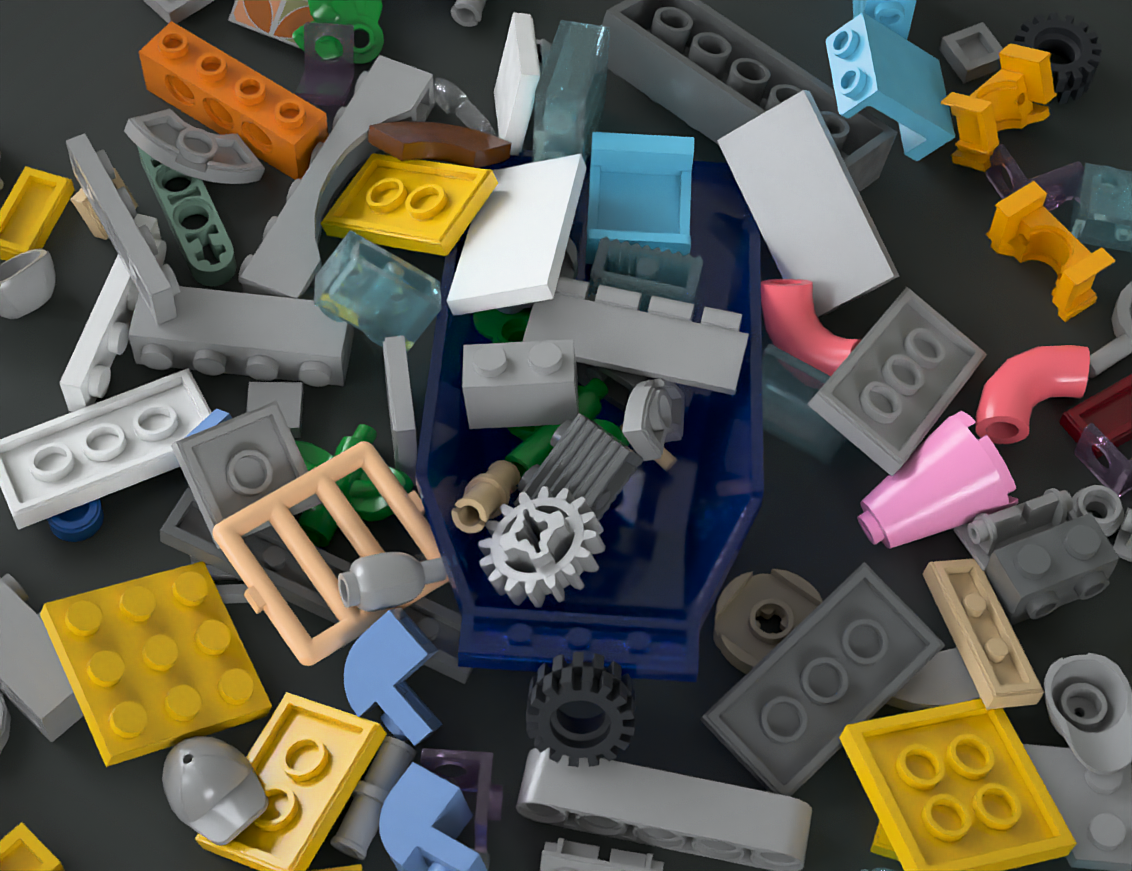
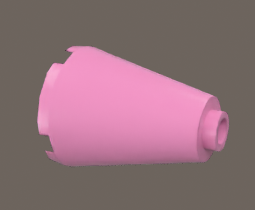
[857,411,1018,549]

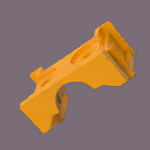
[940,43,1057,172]
[986,181,1116,322]

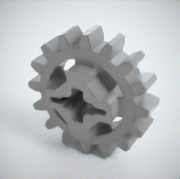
[478,486,605,607]

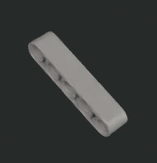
[516,748,812,871]

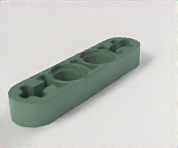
[137,146,237,287]

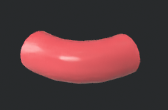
[760,279,861,385]
[976,345,1090,444]

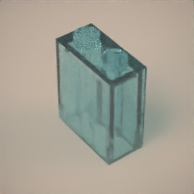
[532,20,610,165]

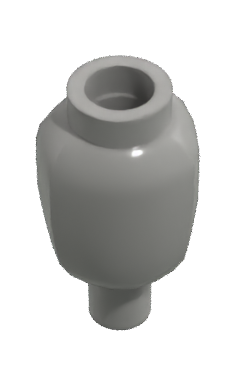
[338,552,447,612]

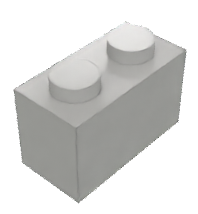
[462,339,579,429]

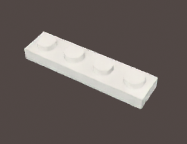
[60,214,166,412]

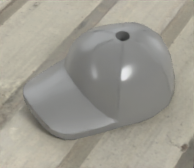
[0,248,56,319]
[1044,653,1132,775]
[162,736,269,846]

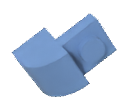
[344,607,443,746]
[379,762,488,871]

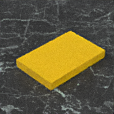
[320,153,498,256]
[195,692,387,871]

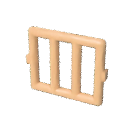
[212,441,459,666]

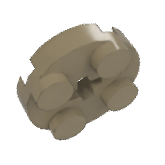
[713,569,823,674]

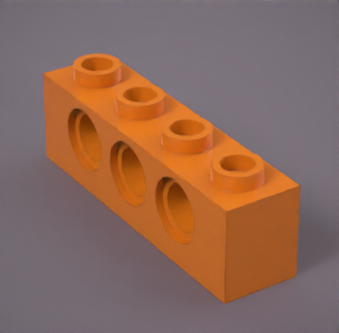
[139,21,329,180]

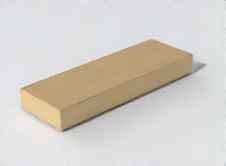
[923,558,1044,710]

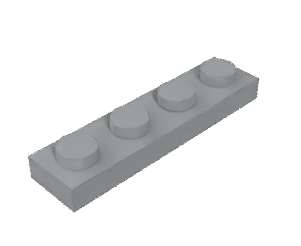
[66,133,180,325]

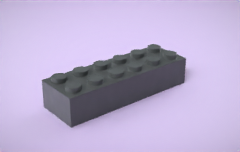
[593,0,898,192]

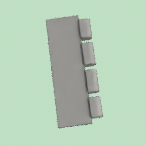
[522,276,749,395]

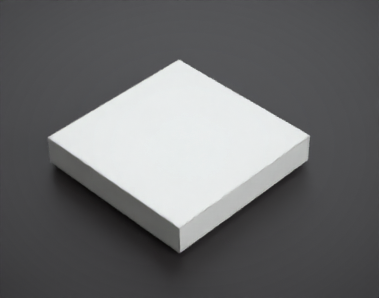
[494,12,541,155]

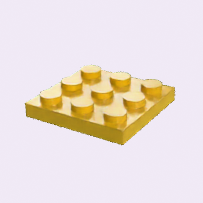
[40,561,272,767]
[839,698,1077,871]

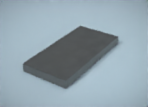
[699,562,945,797]

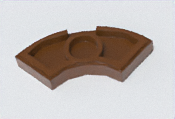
[368,121,512,168]

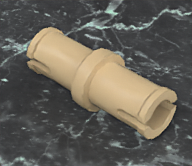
[451,460,521,533]

